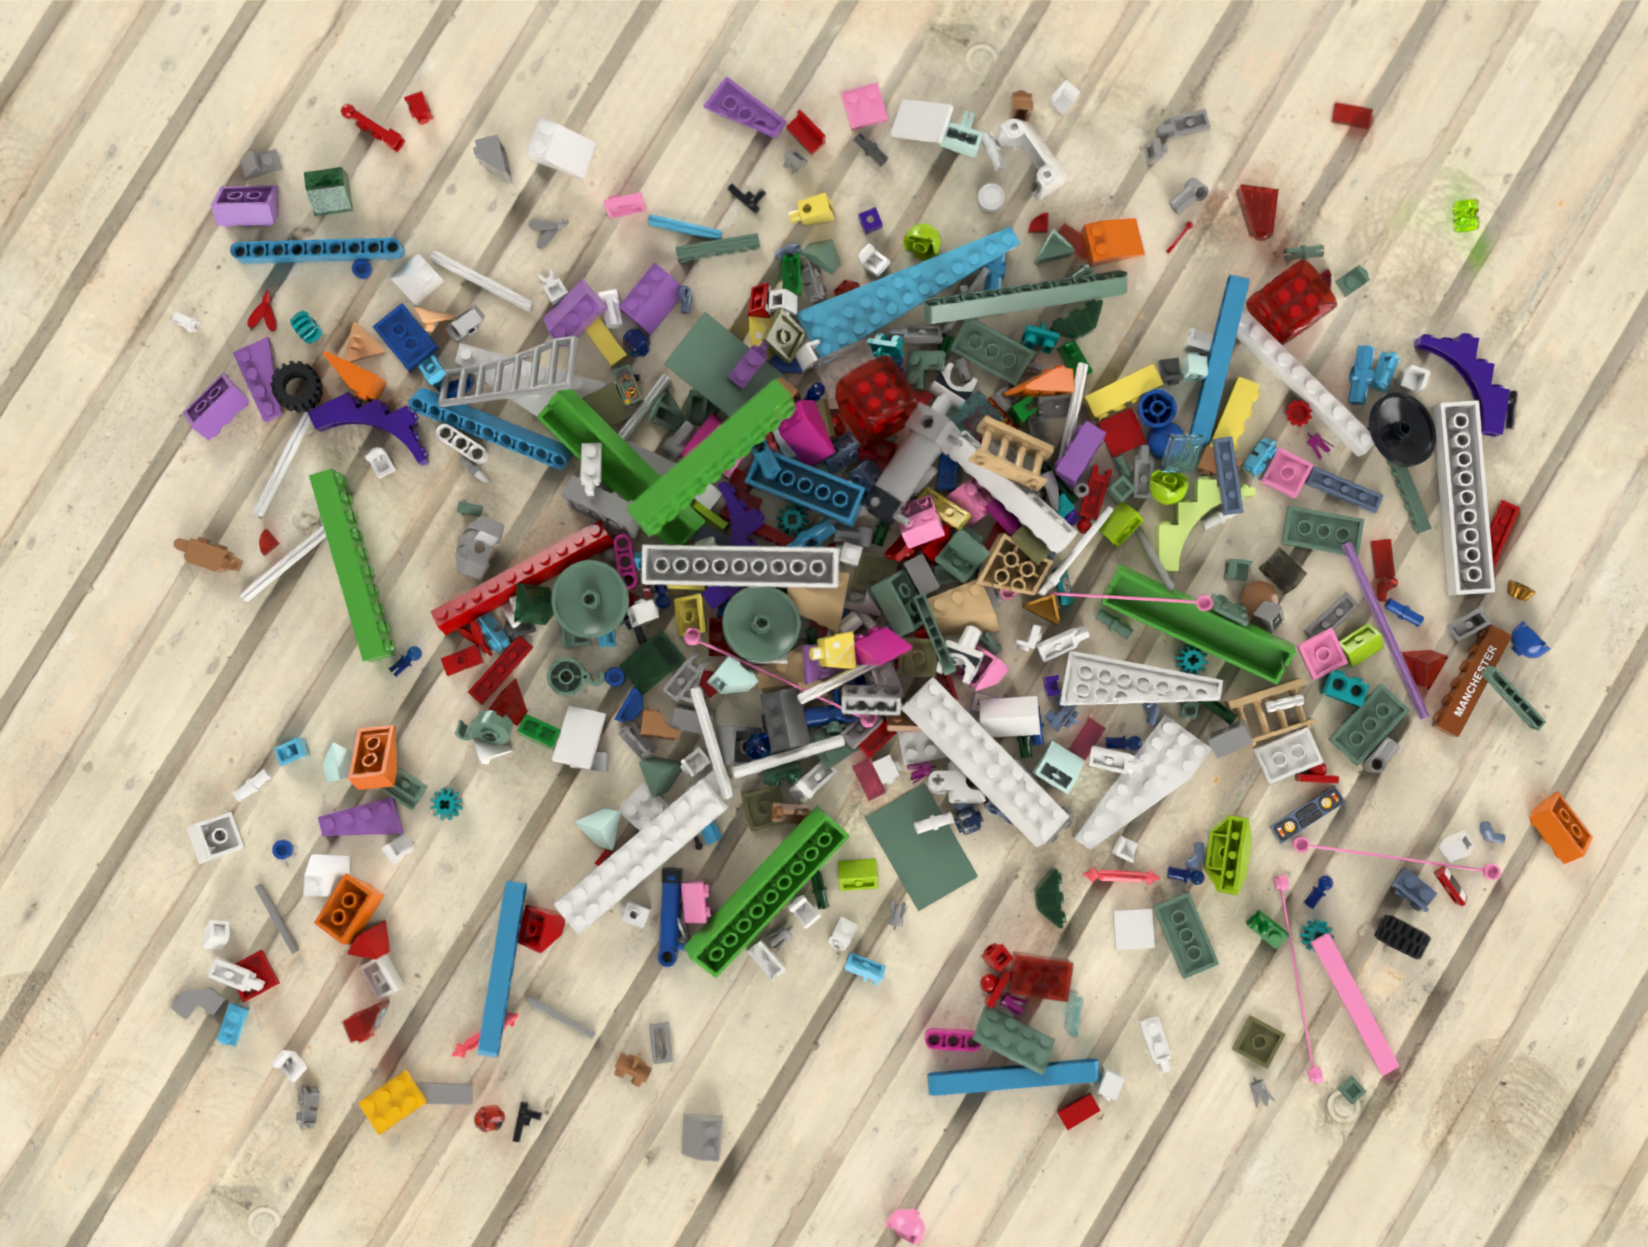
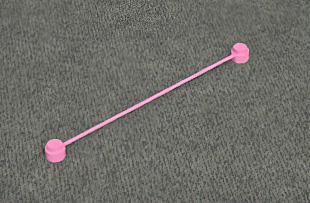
[1000,589,1213,611]
[684,628,877,727]
[1292,837,1501,880]
[1273,875,1323,1084]

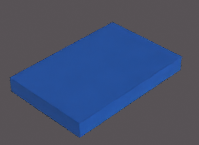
[373,303,439,372]

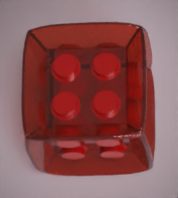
[1245,259,1337,346]
[835,355,918,447]

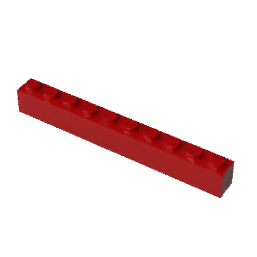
[430,519,614,635]

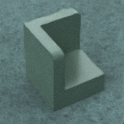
[1106,475,1136,504]
[1224,558,1253,581]

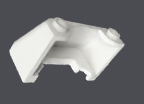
[995,119,1066,202]

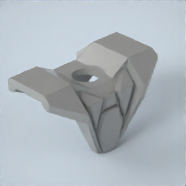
[455,515,504,581]

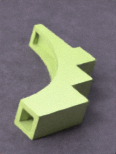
[1155,476,1255,573]

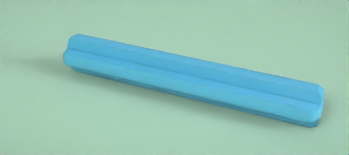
[648,214,722,240]

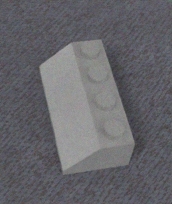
[561,475,639,539]

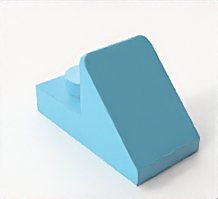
[417,353,446,388]
[274,737,310,766]

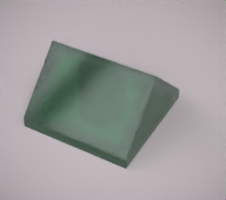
[514,583,554,625]

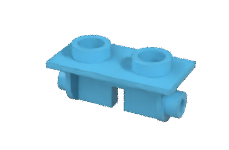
[1369,351,1400,393]
[1243,438,1277,478]
[477,613,510,654]

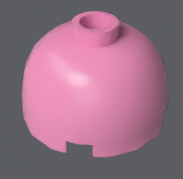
[885,1207,925,1246]

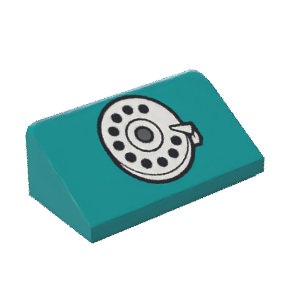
[1052,567,1074,606]

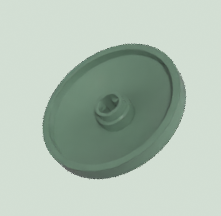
[552,560,629,638]
[722,586,801,662]

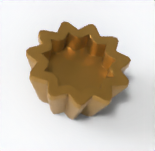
[1507,580,1536,602]

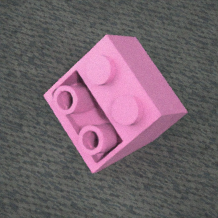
[946,477,994,528]
[898,494,945,548]
[681,879,712,923]

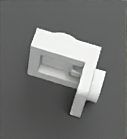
[857,243,891,277]
[365,447,397,479]
[1014,625,1043,652]
[680,747,711,776]
[788,895,821,929]
[827,917,858,951]
[271,1050,308,1082]

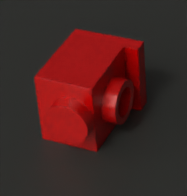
[404,91,434,125]
[981,943,1014,972]

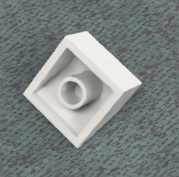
[186,812,244,864]

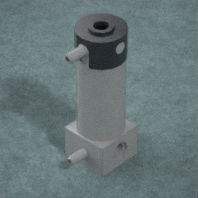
[860,402,963,526]

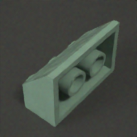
[870,567,923,637]

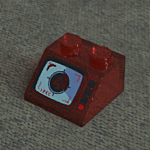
[342,999,390,1044]

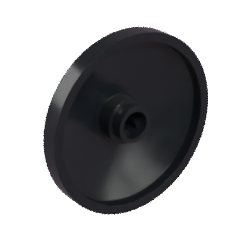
[1369,392,1436,467]

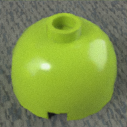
[903,223,942,261]
[1149,469,1189,505]

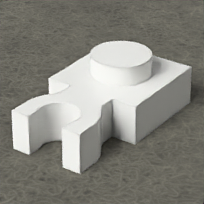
[538,269,568,305]

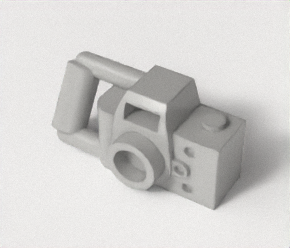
[445,304,485,342]

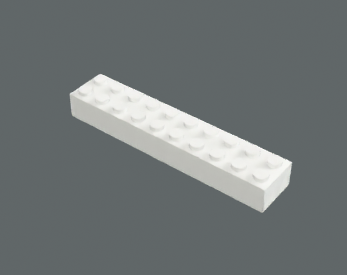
[1432,400,1495,596]
[642,545,839,588]
[901,677,1069,848]
[554,777,728,935]

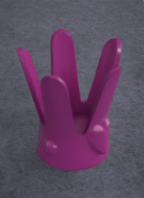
[1306,432,1335,459]
[907,761,936,784]
[1000,991,1028,1019]

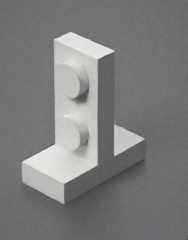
[787,761,838,805]

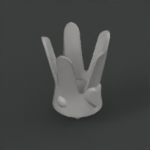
[888,900,909,931]
[765,924,793,953]
[1249,1077,1275,1108]

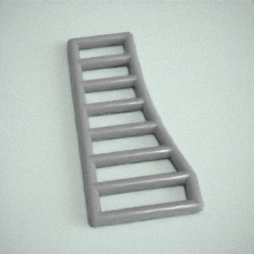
[438,336,578,407]

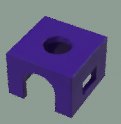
[858,207,883,235]
[1043,675,1061,696]

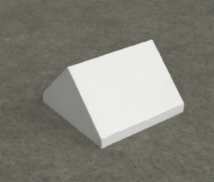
[360,954,405,1001]

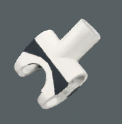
[929,363,978,416]
[936,626,984,684]

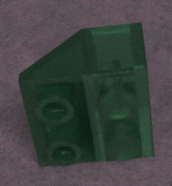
[304,167,353,216]
[762,759,803,787]

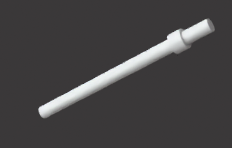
[1038,506,1114,597]

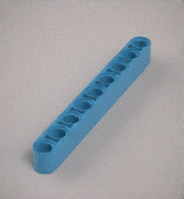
[230,238,405,264]
[1188,274,1250,447]
[408,388,573,469]
[478,881,527,1058]
[927,1059,1101,1096]

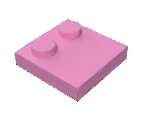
[841,83,888,131]
[604,193,647,219]
[1261,448,1314,499]
[1296,628,1348,680]

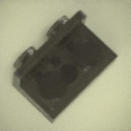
[1259,547,1307,594]

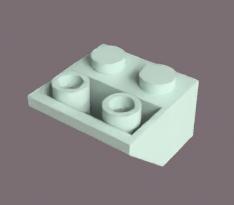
[707,656,759,694]
[1032,740,1085,794]

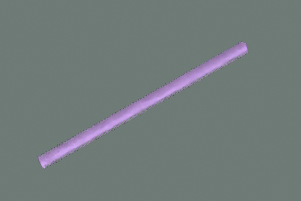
[1341,541,1430,719]

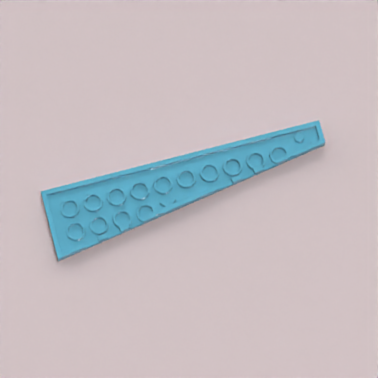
[795,226,1021,363]

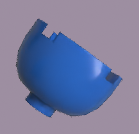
[1137,389,1177,428]
[1146,422,1185,460]
[1511,621,1551,659]

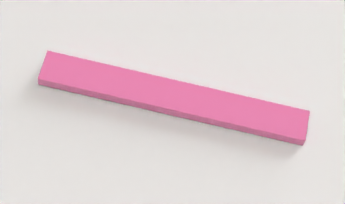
[1310,933,1399,1076]

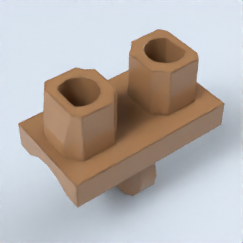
[614,1053,652,1087]

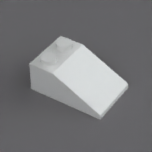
[527,118,597,179]

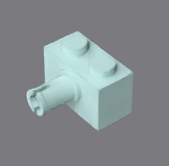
[939,111,983,158]

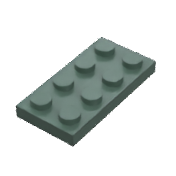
[950,318,1035,386]
[1281,506,1364,556]
[1328,684,1410,766]
[1152,891,1219,979]
[972,1005,1055,1075]

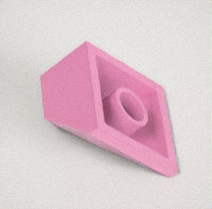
[952,645,1010,691]

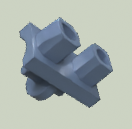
[1045,695,1079,732]

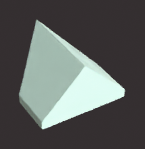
[323,742,353,783]
[574,808,621,850]

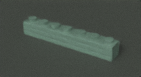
[676,233,760,262]
[1386,459,1432,534]
[913,593,956,675]
[1481,665,1546,731]

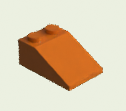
[1081,218,1145,267]
[323,351,387,403]
[1004,365,1074,398]
[348,725,397,790]

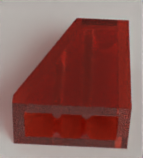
[1236,184,1279,241]

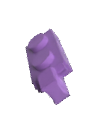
[727,342,768,390]

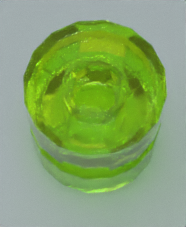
[1453,199,1480,232]

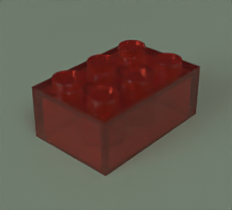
[1007,951,1074,1002]

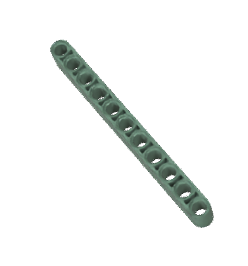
[924,270,1128,324]

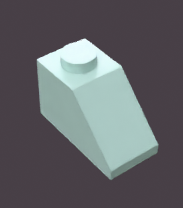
[1181,352,1208,383]

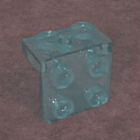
[949,390,1004,442]

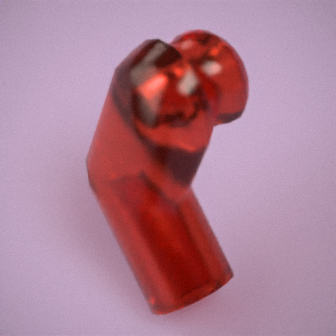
[1377,576,1398,602]

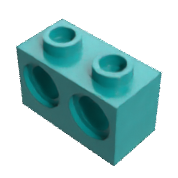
[1320,670,1370,707]

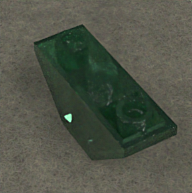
[1049,299,1103,341]
[1034,868,1066,928]

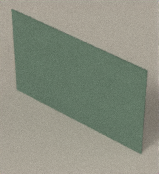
[664,312,789,417]
[865,783,978,911]

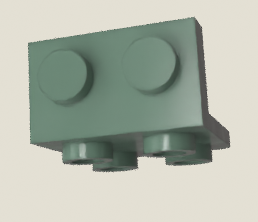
[934,529,989,584]
[1211,593,1249,626]

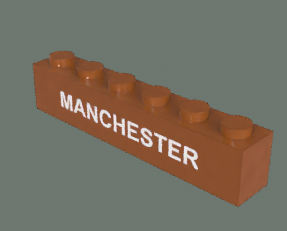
[1431,625,1512,737]

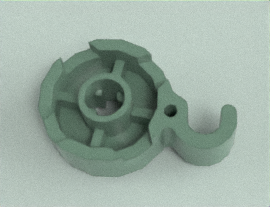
[547,657,606,696]
[455,710,513,745]

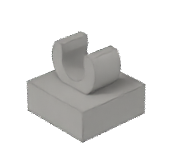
[1144,139,1168,164]
[783,149,808,174]

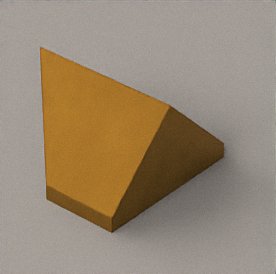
[1022,594,1060,625]

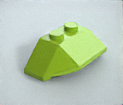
[1205,815,1252,896]

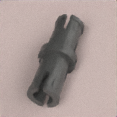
[853,131,889,167]

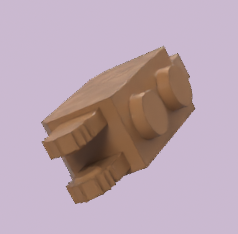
[174,537,243,573]

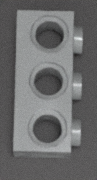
[842,685,901,715]

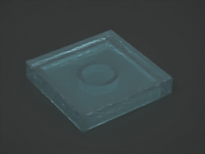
[1160,434,1206,472]
[1064,990,1083,1037]

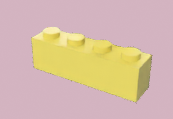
[1082,364,1163,421]
[1208,376,1260,452]

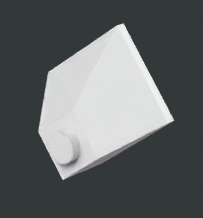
[390,253,444,306]
[303,854,351,896]

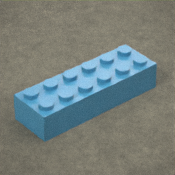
[745,447,868,528]

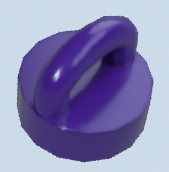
[1064,509,1078,526]

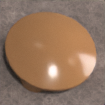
[1239,581,1278,619]

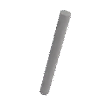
[942,266,990,335]
[1134,526,1175,591]
[255,883,299,954]
[525,995,596,1039]

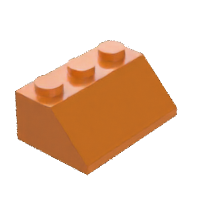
[1529,791,1593,864]
[314,873,385,945]

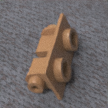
[771,802,811,824]

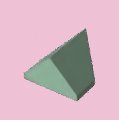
[1034,229,1075,265]
[800,239,841,275]
[649,388,686,433]
[685,389,720,426]
[639,756,683,798]

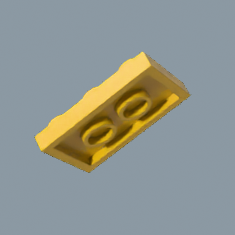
[358,1069,428,1135]

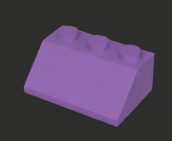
[211,185,278,227]
[619,262,681,335]
[543,279,608,347]
[183,372,250,441]
[1054,421,1106,488]

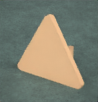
[414,306,455,332]
[344,322,385,362]

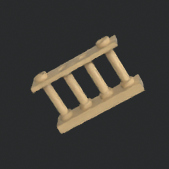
[969,415,1054,492]
[1224,678,1316,748]

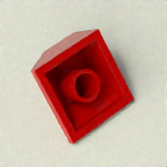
[518,905,566,953]

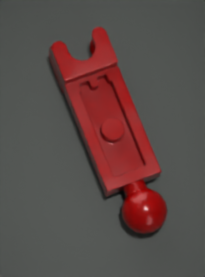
[341,104,405,153]
[1077,464,1112,534]

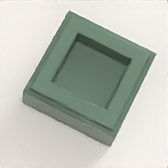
[1338,1076,1366,1105]

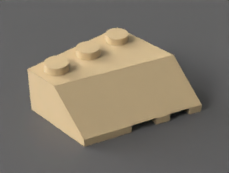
[975,533,1053,596]
[787,572,849,634]
[927,579,1000,635]
[752,645,829,699]

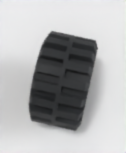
[270,361,323,413]
[1374,915,1431,960]

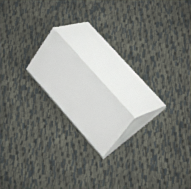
[979,696,1040,737]

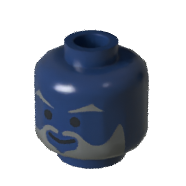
[954,807,984,835]

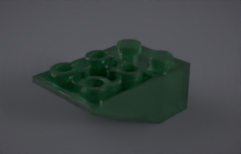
[619,629,687,696]

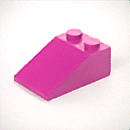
[778,400,835,467]
[854,625,912,665]

